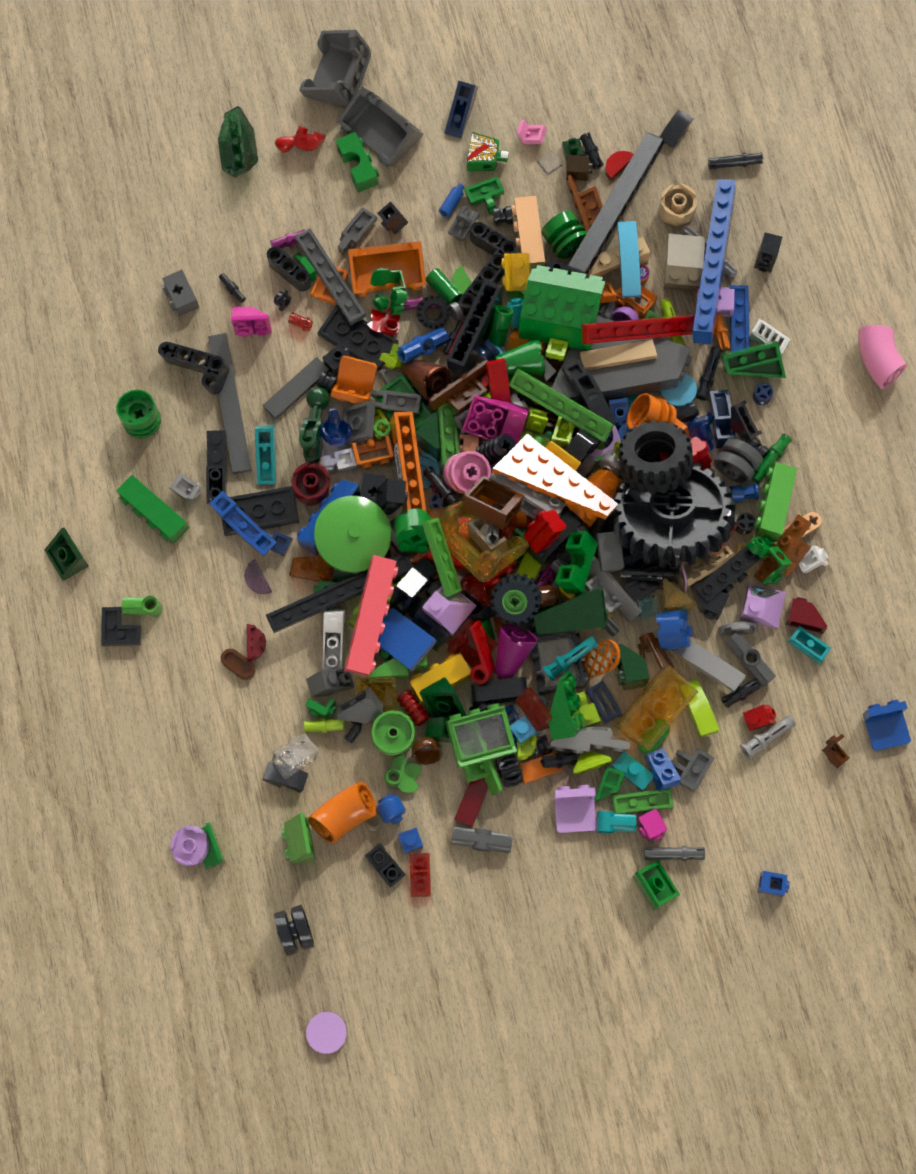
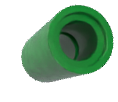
[426,268,462,305]
[487,305,513,347]

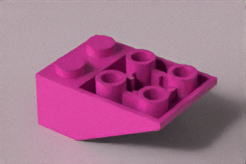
[462,395,529,445]

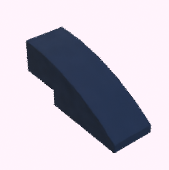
[709,390,736,448]

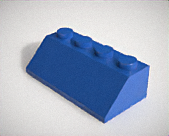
[297,479,360,556]

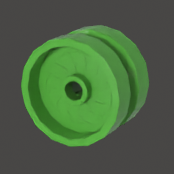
[371,710,415,757]

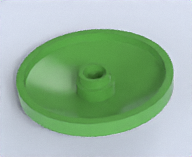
[314,496,391,573]

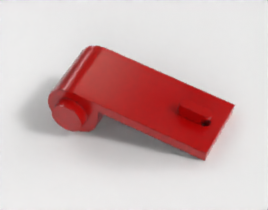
[470,620,495,684]

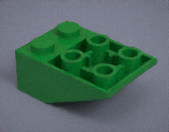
[548,671,585,740]

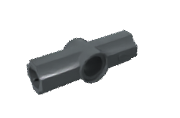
[725,631,776,687]
[451,827,513,853]

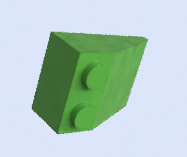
[281,813,316,865]

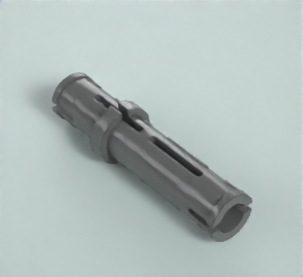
[644,846,705,862]

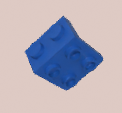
[862,700,911,751]

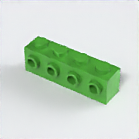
[754,462,797,542]

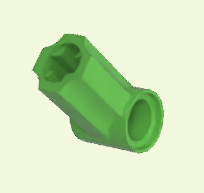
[121,595,163,617]

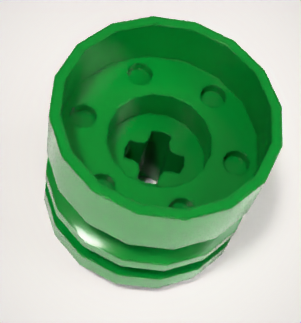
[541,210,587,260]
[116,389,161,438]

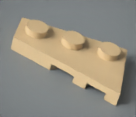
[679,545,734,586]

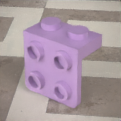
[554,785,596,833]

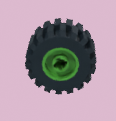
[491,573,542,625]

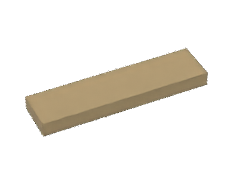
[579,339,657,371]

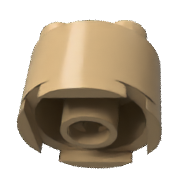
[659,184,697,228]

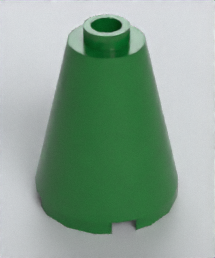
[495,339,545,377]

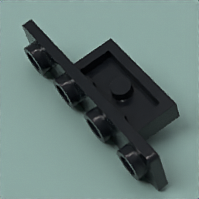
[695,545,761,602]

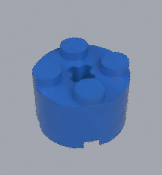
[656,609,693,650]

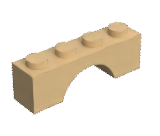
[587,237,650,279]

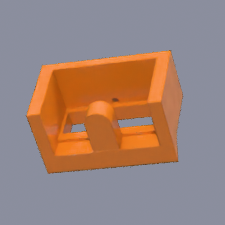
[615,285,658,319]
[352,435,394,470]

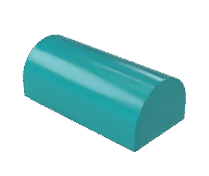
[788,625,831,665]

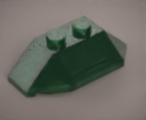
[218,106,258,178]

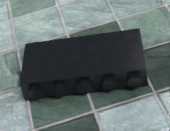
[447,280,503,380]

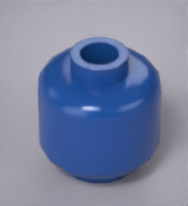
[376,794,406,825]

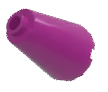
[495,625,537,680]

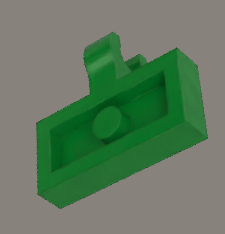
[464,176,504,214]

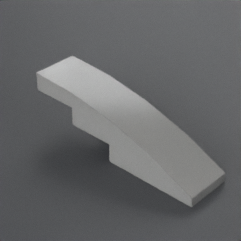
[668,641,746,692]

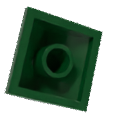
[416,413,440,461]
[44,528,89,581]
[419,677,467,719]

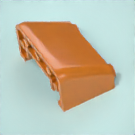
[348,241,426,297]

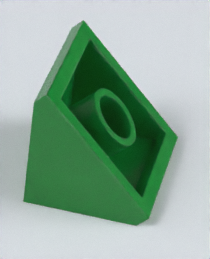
[632,860,680,911]

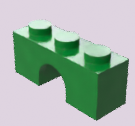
[336,132,379,193]
[555,531,598,594]

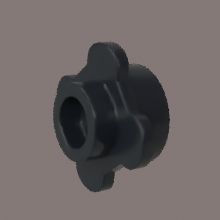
[274,290,291,311]

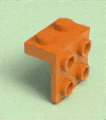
[331,356,377,405]

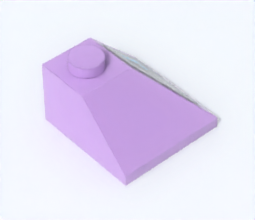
[740,583,786,629]
[422,586,477,636]

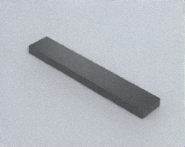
[295,228,366,325]

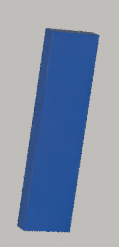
[729,285,750,352]

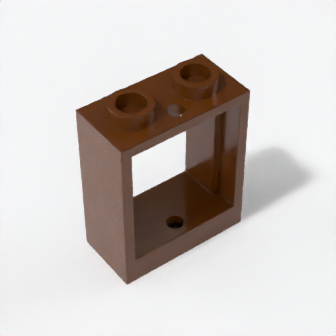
[462,476,524,530]

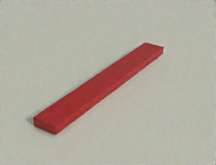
[582,315,695,344]

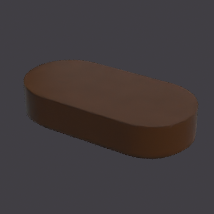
[221,649,256,680]

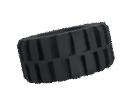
[618,420,693,494]

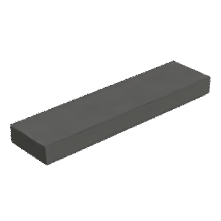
[263,357,330,419]

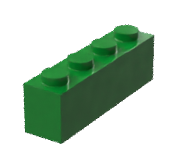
[116,475,189,544]

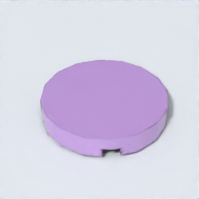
[170,826,210,866]
[306,1012,347,1054]

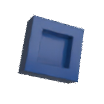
[398,827,423,854]

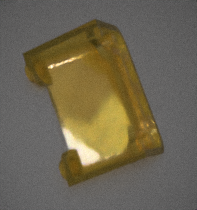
[440,498,529,582]

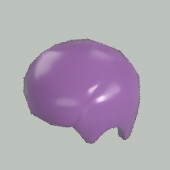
[611,306,639,321]

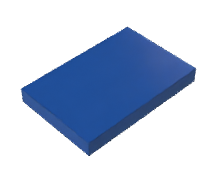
[378,608,437,671]

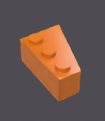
[559,469,622,527]

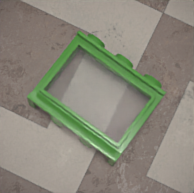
[445,703,517,768]

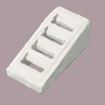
[750,319,790,355]

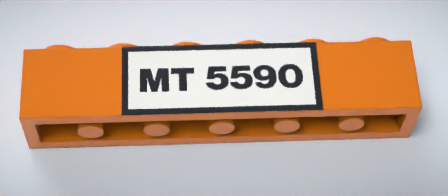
[390,412,426,514]

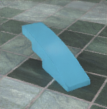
[617,221,641,298]

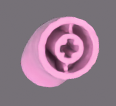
[858,325,907,389]

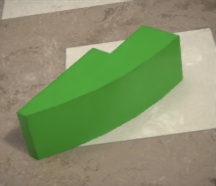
[369,654,428,681]

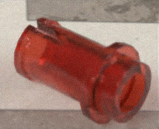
[288,312,313,331]

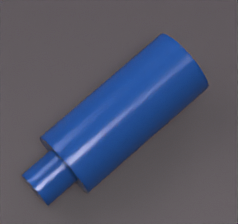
[438,183,465,218]

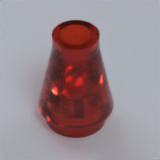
[466,578,491,606]

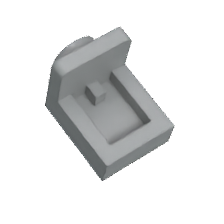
[169,473,201,501]

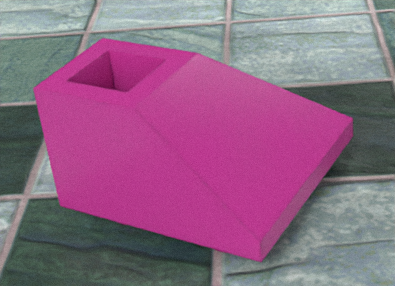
[231,307,272,337]

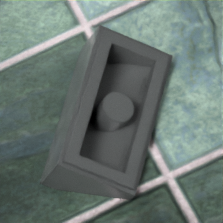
[596,532,624,572]

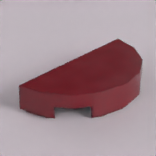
[246,624,266,662]

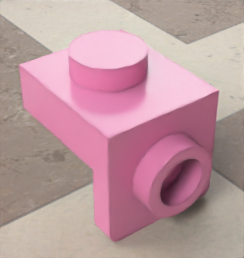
[517,120,547,145]

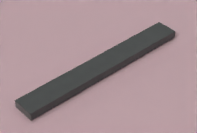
[208,333,252,475]

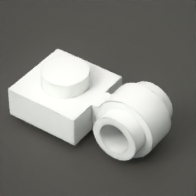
[319,448,357,473]

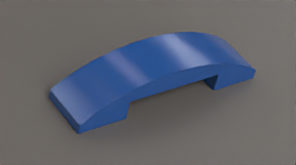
[209,491,277,557]

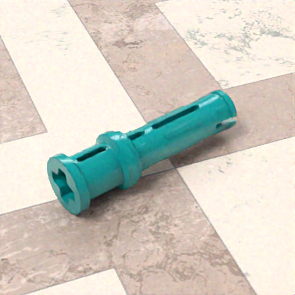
[543,635,599,681]

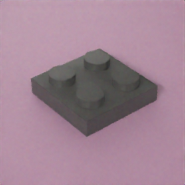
[341,401,375,445]

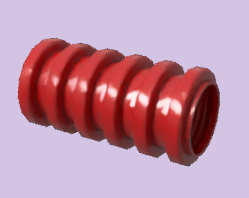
[397,690,430,726]

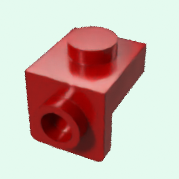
[743,704,776,731]

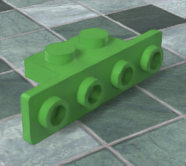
[459,721,502,796]

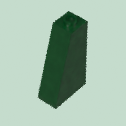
[532,585,608,635]

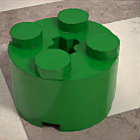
[394,509,432,553]

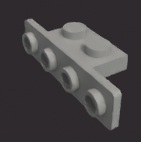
[585,556,642,622]

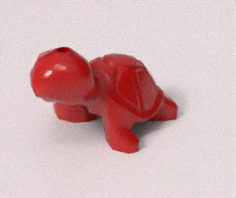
[275,125,326,153]

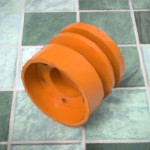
[627,393,676,429]

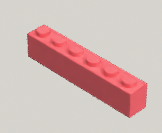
[344,555,398,677]

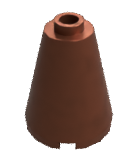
[401,359,451,400]

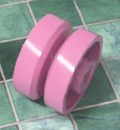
[443,451,491,494]

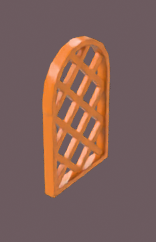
[581,639,620,680]

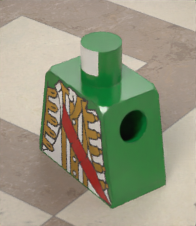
[467,132,509,171]

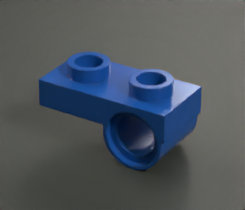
[645,748,681,791]

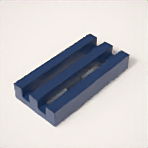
[586,681,622,724]

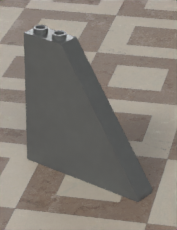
[545,315,692,410]

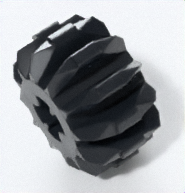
[496,753,523,788]

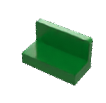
[200,822,225,869]

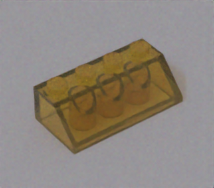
[614,665,698,751]

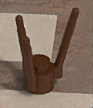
[638,632,674,670]

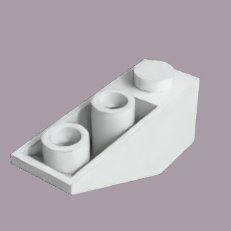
[322,608,345,670]

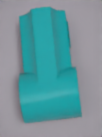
[596,811,636,833]

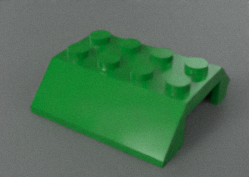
[519,265,605,351]

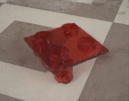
[446,618,498,668]

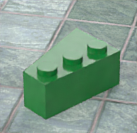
[720,341,786,378]

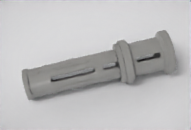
[740,715,796,760]

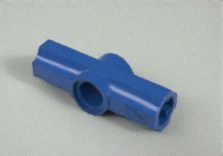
[396,328,449,363]

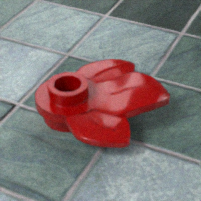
[368,307,400,336]

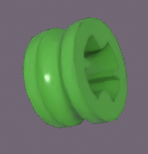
[373,419,391,437]

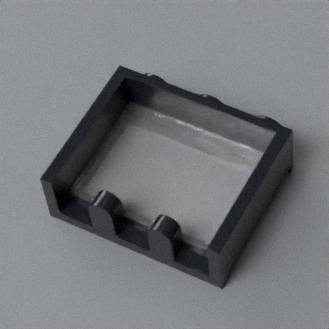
[531,631,588,695]

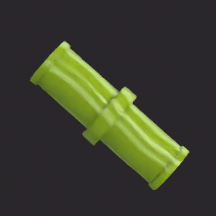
[304,718,345,734]

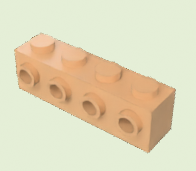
[511,196,545,271]

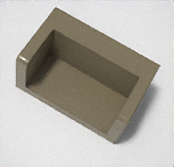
[468,517,507,561]

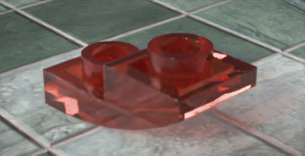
[410,853,431,897]

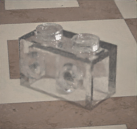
[271,733,319,779]

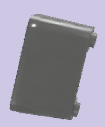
[299,30,371,107]
[337,86,424,167]

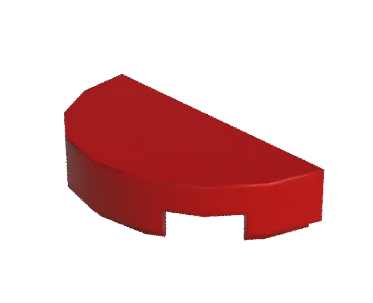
[605,150,634,181]

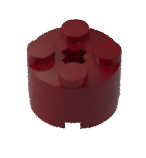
[292,463,331,506]

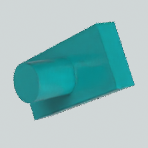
[612,751,654,792]

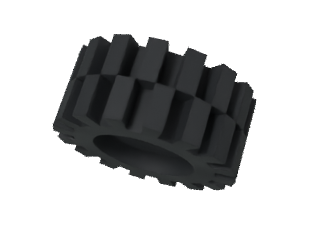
[416,295,451,329]

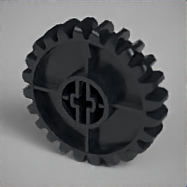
[610,461,736,568]

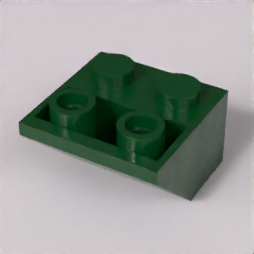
[613,644,650,691]

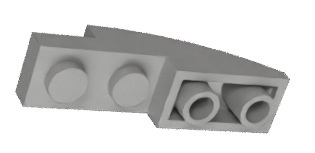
[549,727,631,754]

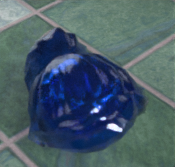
[320,407,351,446]
[686,411,715,451]

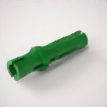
[751,433,792,484]

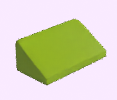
[551,416,575,447]

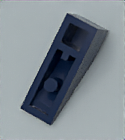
[444,80,478,139]

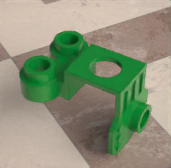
[370,268,407,315]
[747,535,792,586]

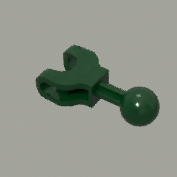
[299,387,330,464]

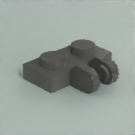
[671,748,714,792]

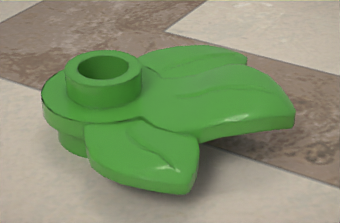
[384,754,422,793]

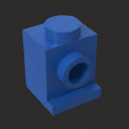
[606,398,629,426]
[758,871,790,897]

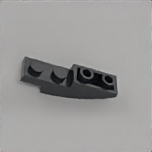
[562,360,616,426]
[206,430,228,504]

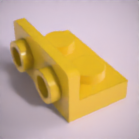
[502,253,530,291]

